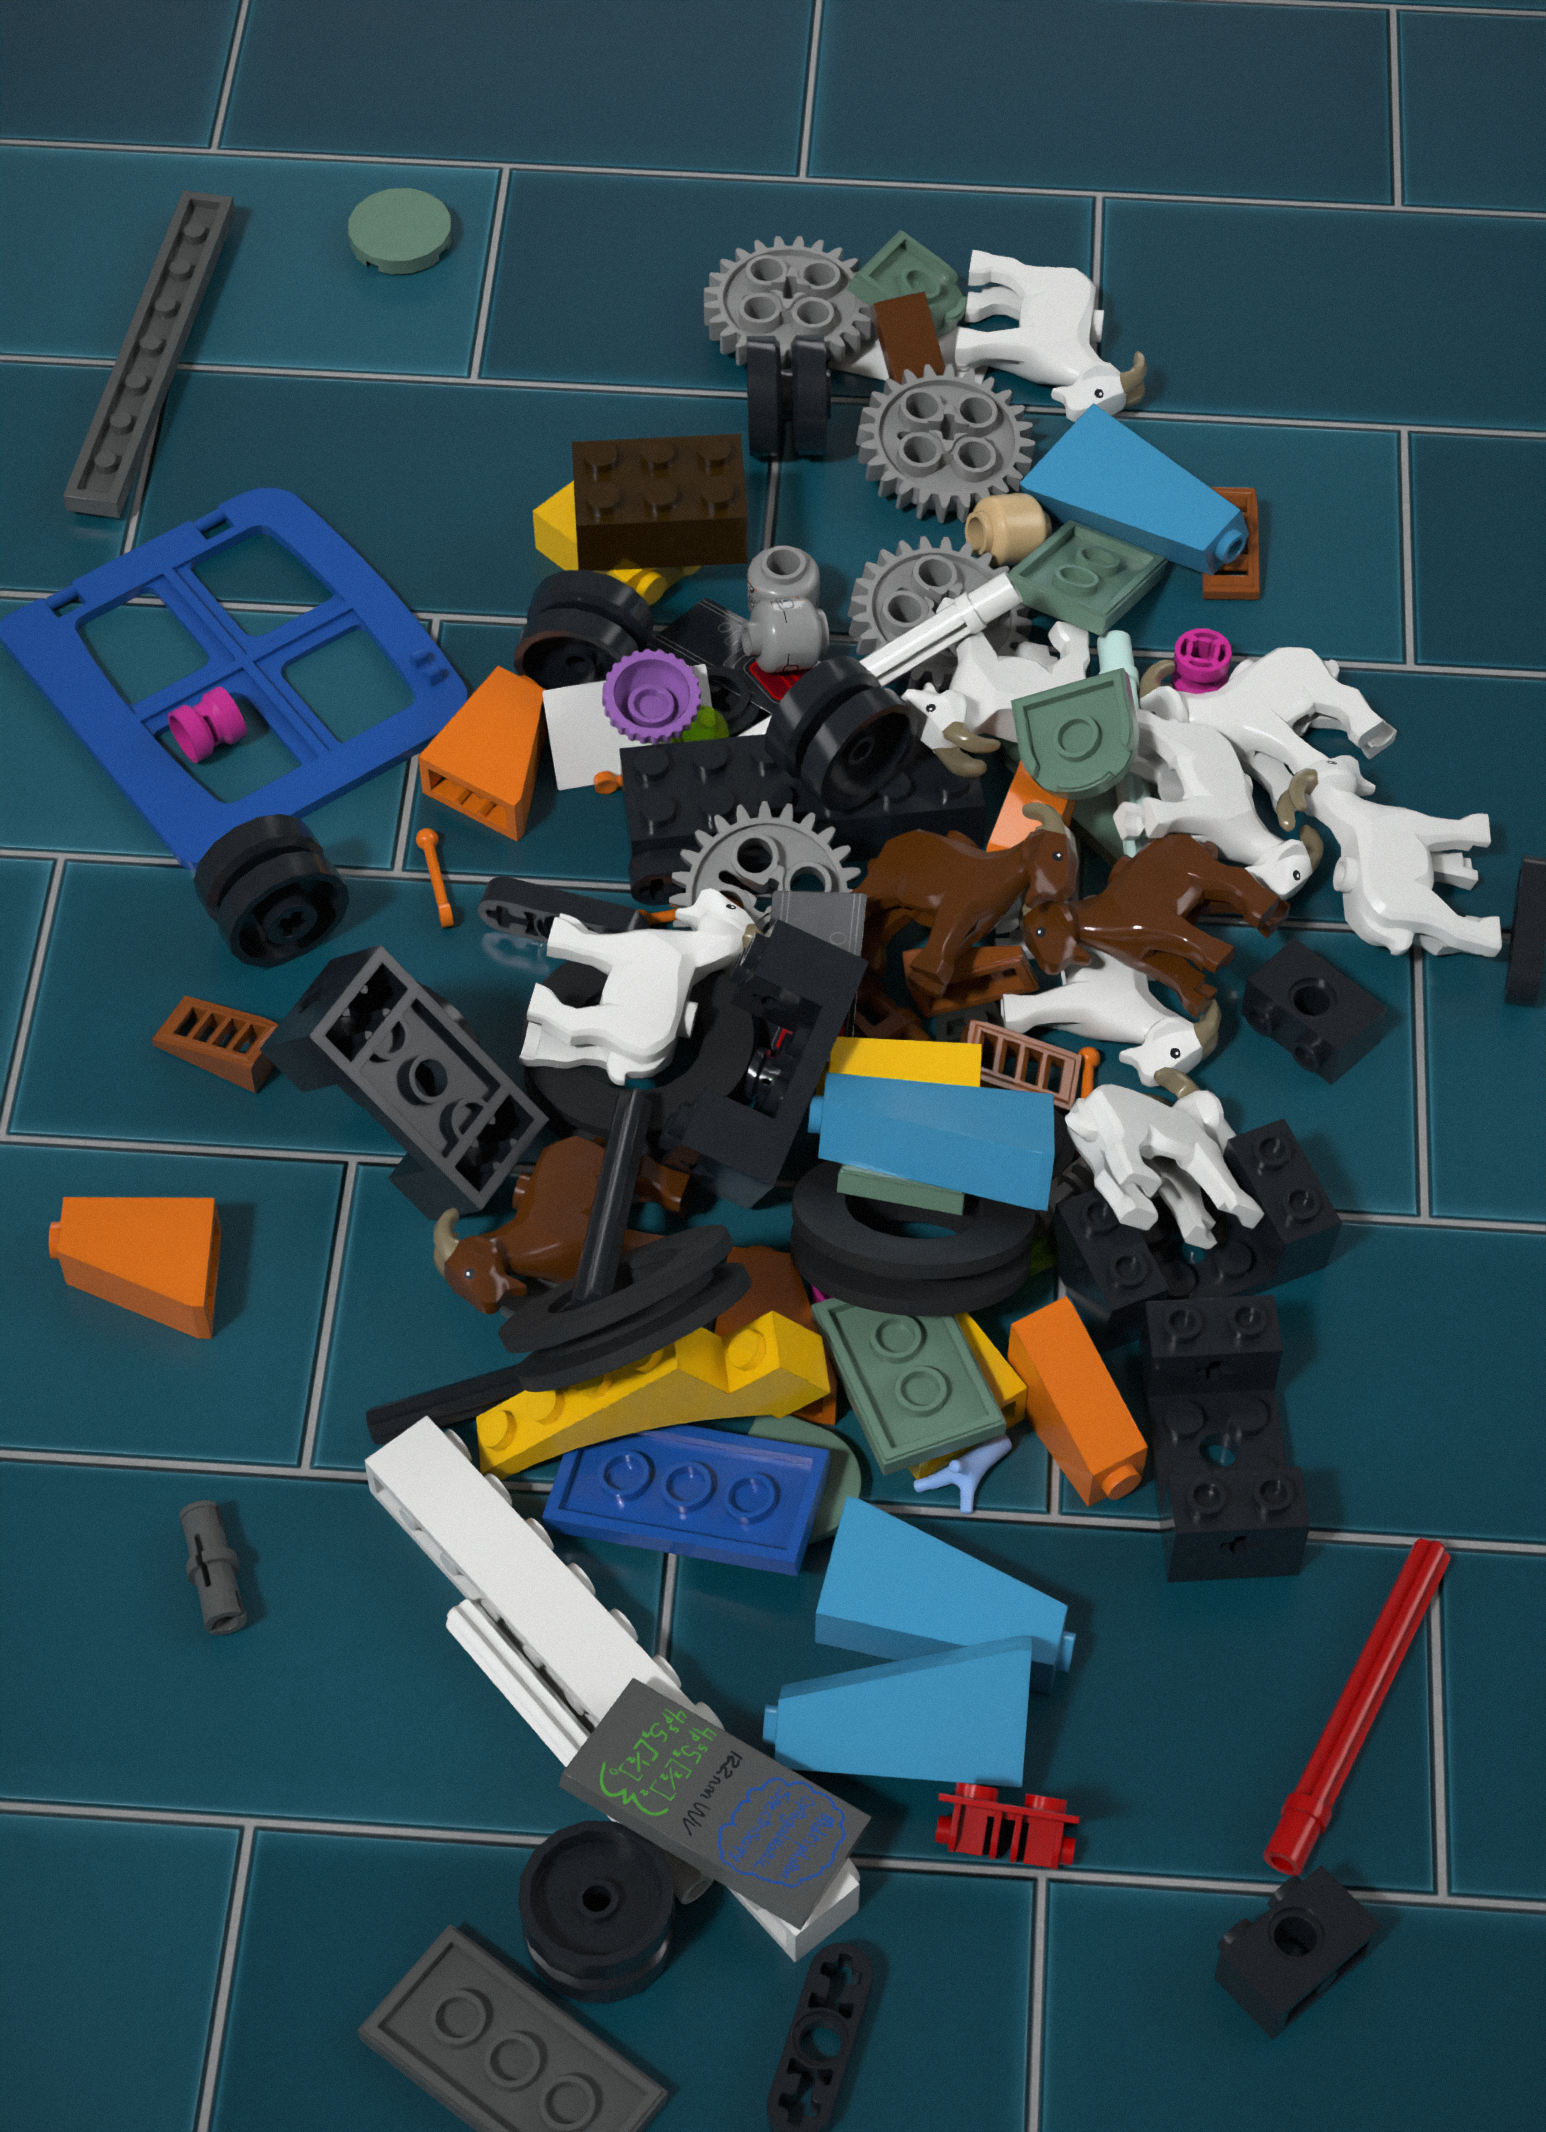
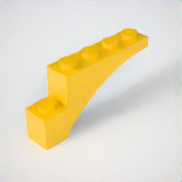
[476,1310,830,1481]

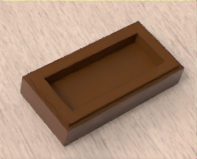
[870,291,945,385]

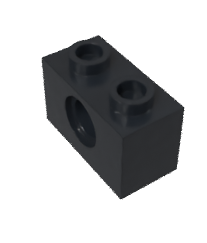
[1241,938,1387,1085]
[1214,1865,1382,2040]

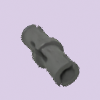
[179,1500,247,1635]

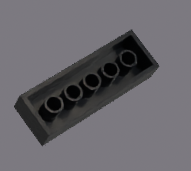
[619,734,985,863]

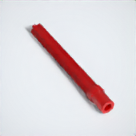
[1263,1538,1450,1876]

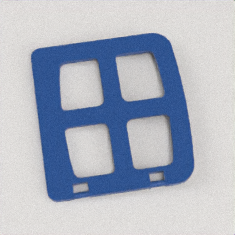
[0,487,468,872]

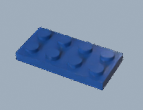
[542,1424,832,1577]

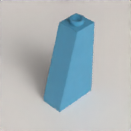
[1019,403,1249,576]
[808,1072,1055,1211]
[815,1496,1077,1695]
[762,1636,1032,1788]

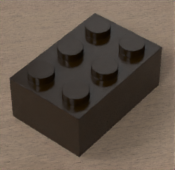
[572,433,748,571]

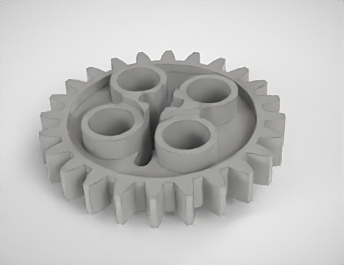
[704,236,874,370]
[856,364,1035,523]
[847,536,1033,694]
[669,801,861,975]

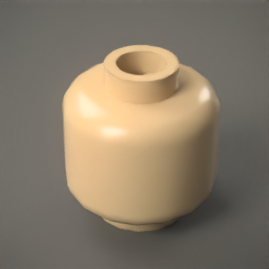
[965,493,1052,569]

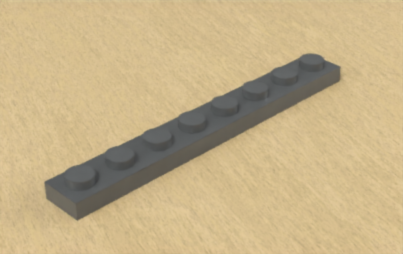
[63,190,236,518]

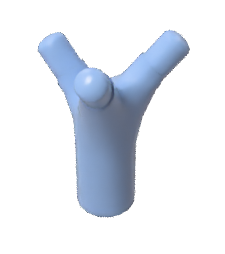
[914,1434,1012,1514]

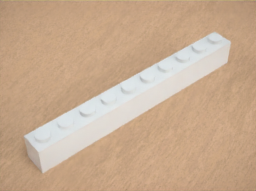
[364,1415,860,1963]

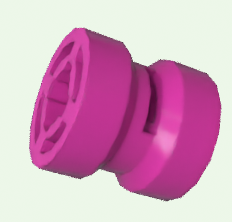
[1170,628,1232,694]
[167,686,247,763]

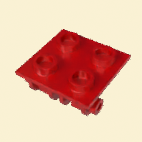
[935,1782,1079,1871]

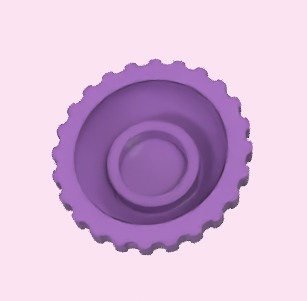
[602,649,701,745]

